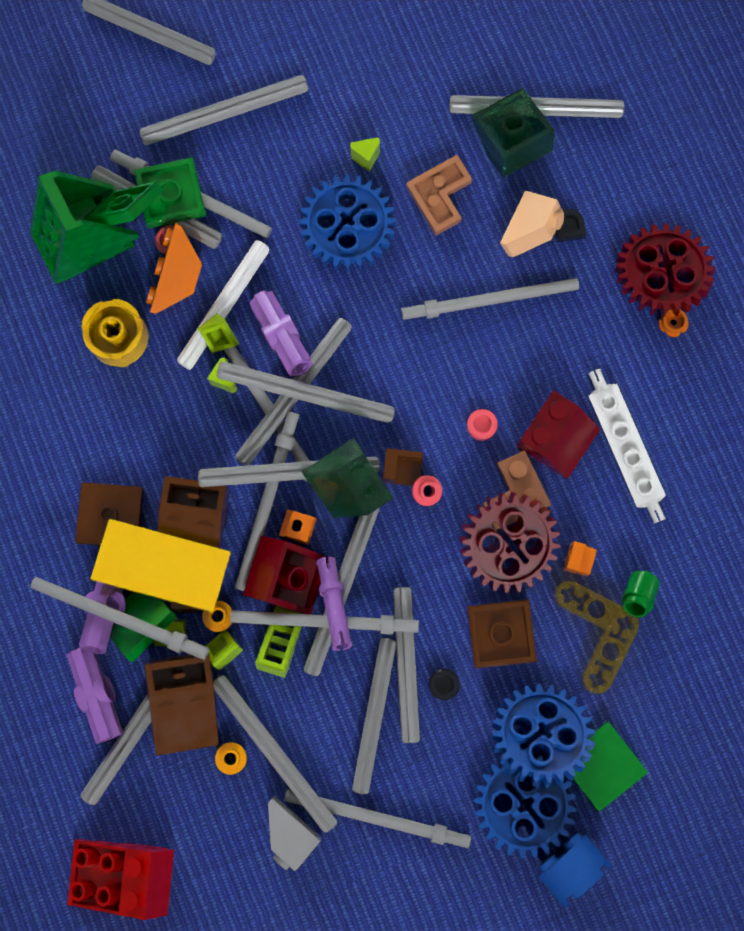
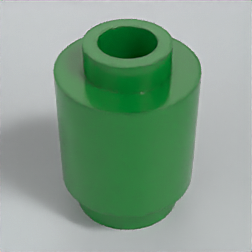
[622,571,660,618]

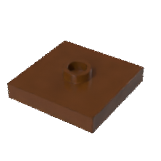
[75,482,144,546]
[467,599,537,669]

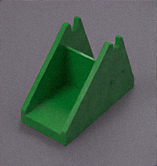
[30,170,140,284]

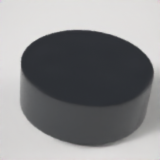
[428,669,460,700]

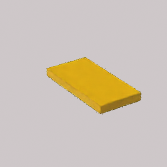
[90,519,231,613]

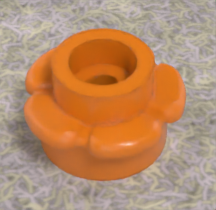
[659,309,689,337]

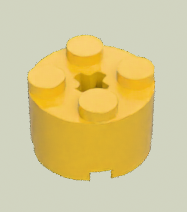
[82,299,149,367]

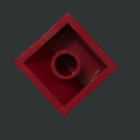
[516,390,600,479]
[243,535,328,614]

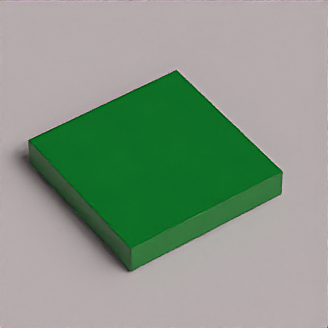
[134,157,206,229]
[83,182,163,226]
[110,592,177,663]
[573,721,648,812]

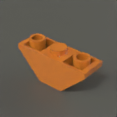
[146,223,202,314]

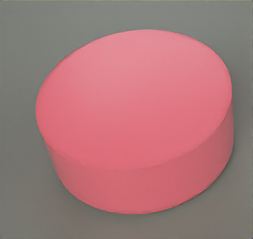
[467,409,498,441]

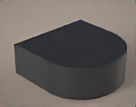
[555,209,587,243]

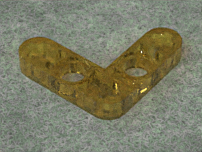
[554,581,639,694]

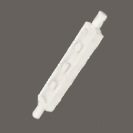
[589,369,666,524]

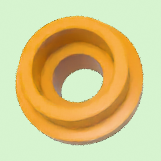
[202,601,232,632]
[215,742,247,775]

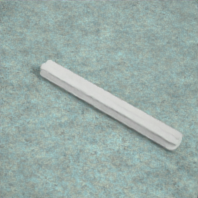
[177,240,269,370]

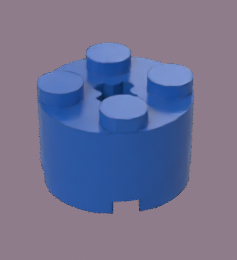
[537,833,612,908]

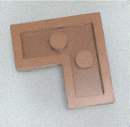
[406,155,472,236]
[482,450,551,531]

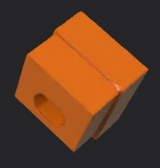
[279,509,317,546]
[563,541,597,576]

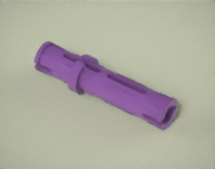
[316,556,352,651]

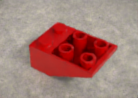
[67,839,174,920]

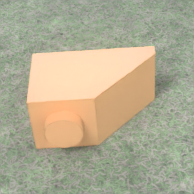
[500,191,564,257]

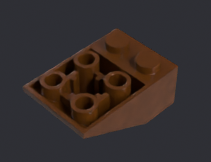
[158,476,230,549]
[143,654,219,756]

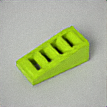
[255,606,302,678]

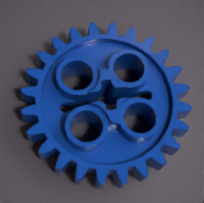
[299,174,396,272]
[491,684,595,788]
[473,755,577,859]

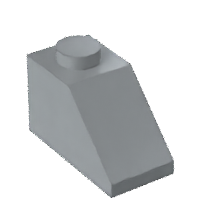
[268,795,322,871]

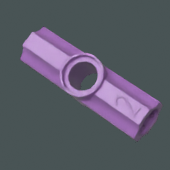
[249,290,313,377]
[79,582,126,654]
[66,648,124,744]

